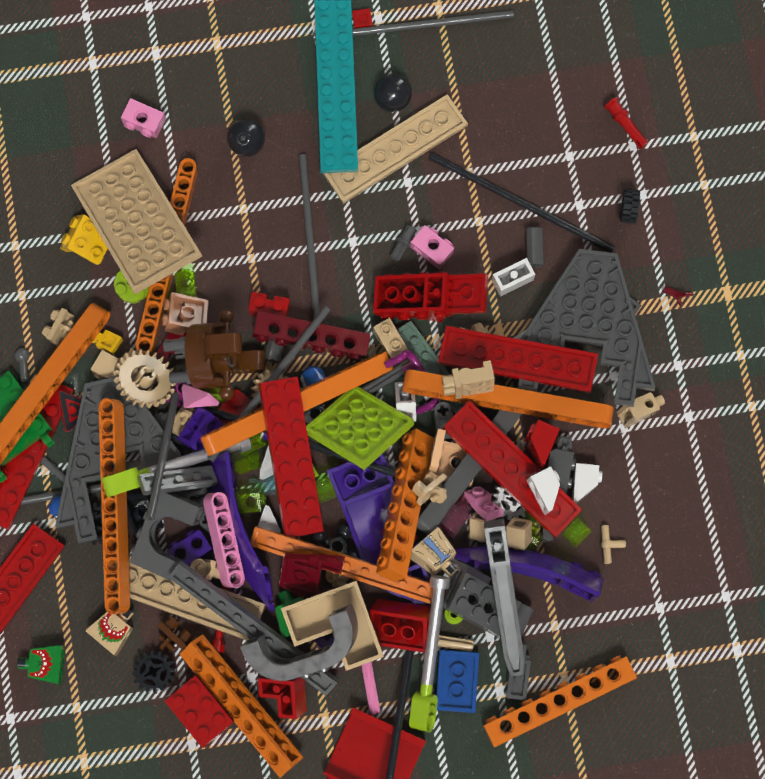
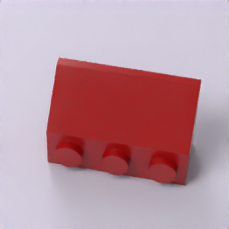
[525,420,560,470]
[370,599,431,653]

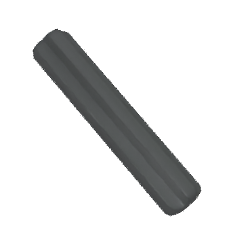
[362,359,410,394]

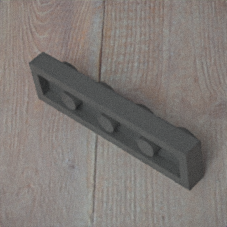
[137,466,218,495]

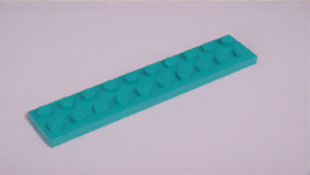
[314,0,358,173]

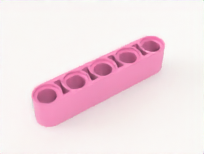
[203,492,245,588]

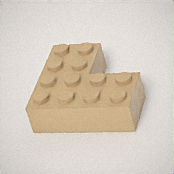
[281,581,384,671]

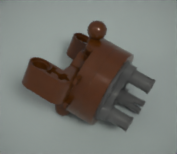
[163,309,265,401]

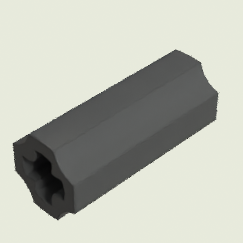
[526,227,544,268]
[265,326,289,364]

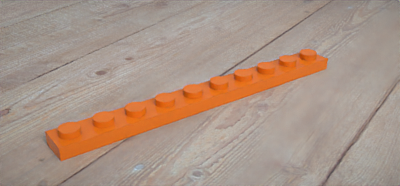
[250,526,433,604]

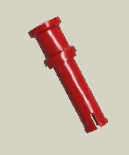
[604,97,649,150]

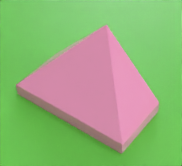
[182,384,220,408]

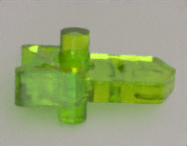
[238,433,266,456]
[234,452,263,474]

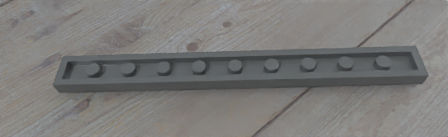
[168,560,339,696]

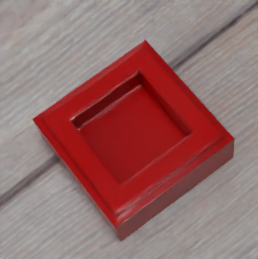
[352,8,373,29]

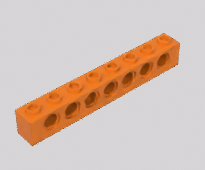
[376,429,434,582]
[179,634,304,778]
[483,655,637,748]

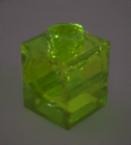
[175,269,198,298]
[315,476,337,504]
[236,487,266,514]
[562,518,592,548]

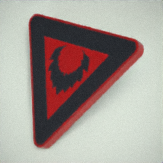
[58,391,81,432]

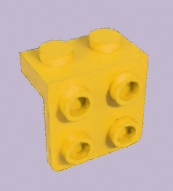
[60,215,108,265]

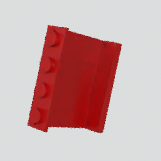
[323,708,426,779]

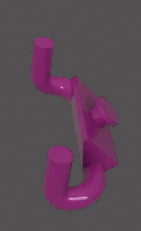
[384,350,440,415]

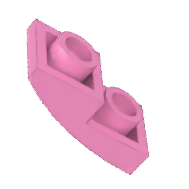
[464,486,503,521]

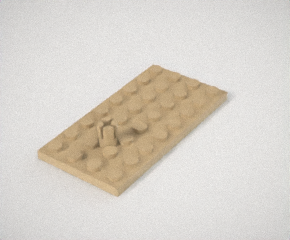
[71,149,202,294]

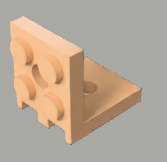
[427,429,473,487]

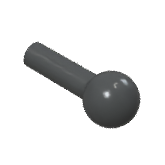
[14,348,30,382]

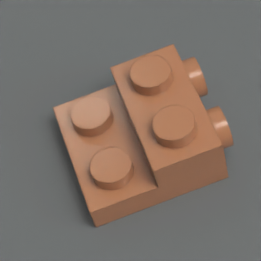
[162,292,208,335]

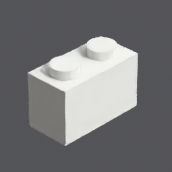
[491,258,535,297]

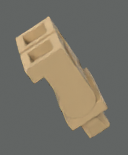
[442,360,495,399]

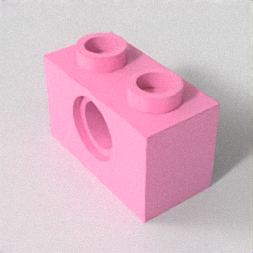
[121,98,166,138]
[410,225,454,270]

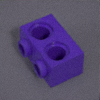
[177,407,223,452]
[167,529,214,567]

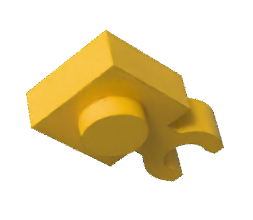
[92,330,123,355]

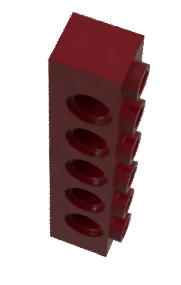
[252,311,370,361]

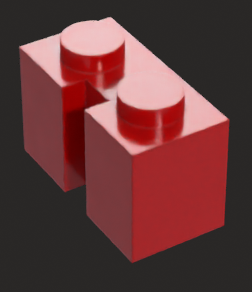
[248,292,291,317]

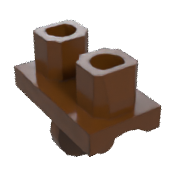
[157,616,193,652]

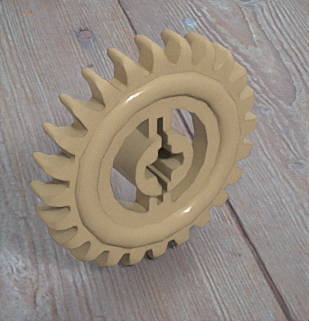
[113,349,176,408]

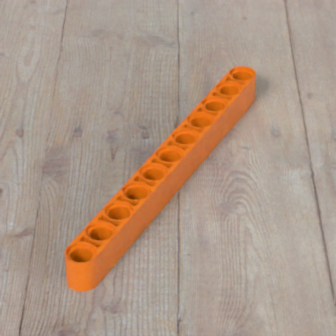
[136,158,198,357]
[0,303,110,465]
[200,351,394,456]
[402,370,614,429]
[99,398,130,615]

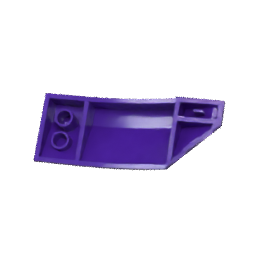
[208,452,275,612]
[327,452,431,605]
[454,546,604,602]

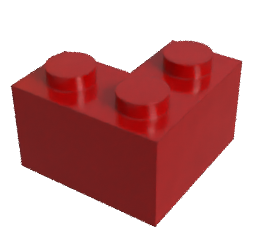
[258,675,307,719]

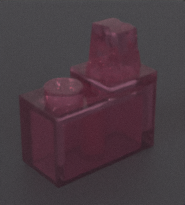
[438,497,473,539]

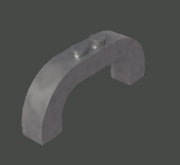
[240,604,358,681]

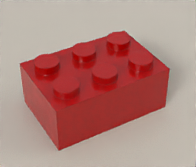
[165,675,235,748]

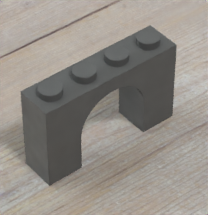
[129,492,204,581]

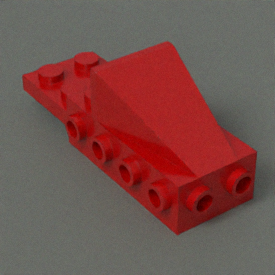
[373,272,488,323]

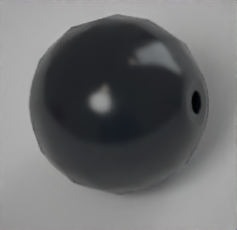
[374,74,412,112]
[227,118,265,157]

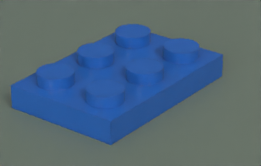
[436,650,479,713]

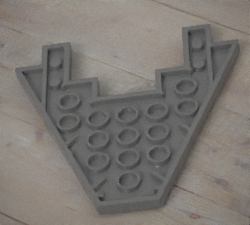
[518,249,655,407]

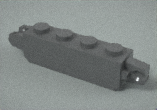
[535,437,576,543]

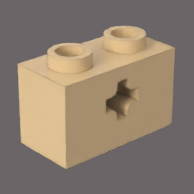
[373,318,408,359]

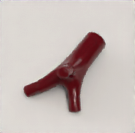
[663,286,694,306]

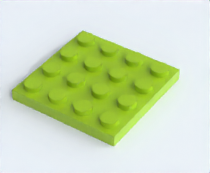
[306,386,414,470]

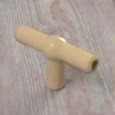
[601,525,626,564]

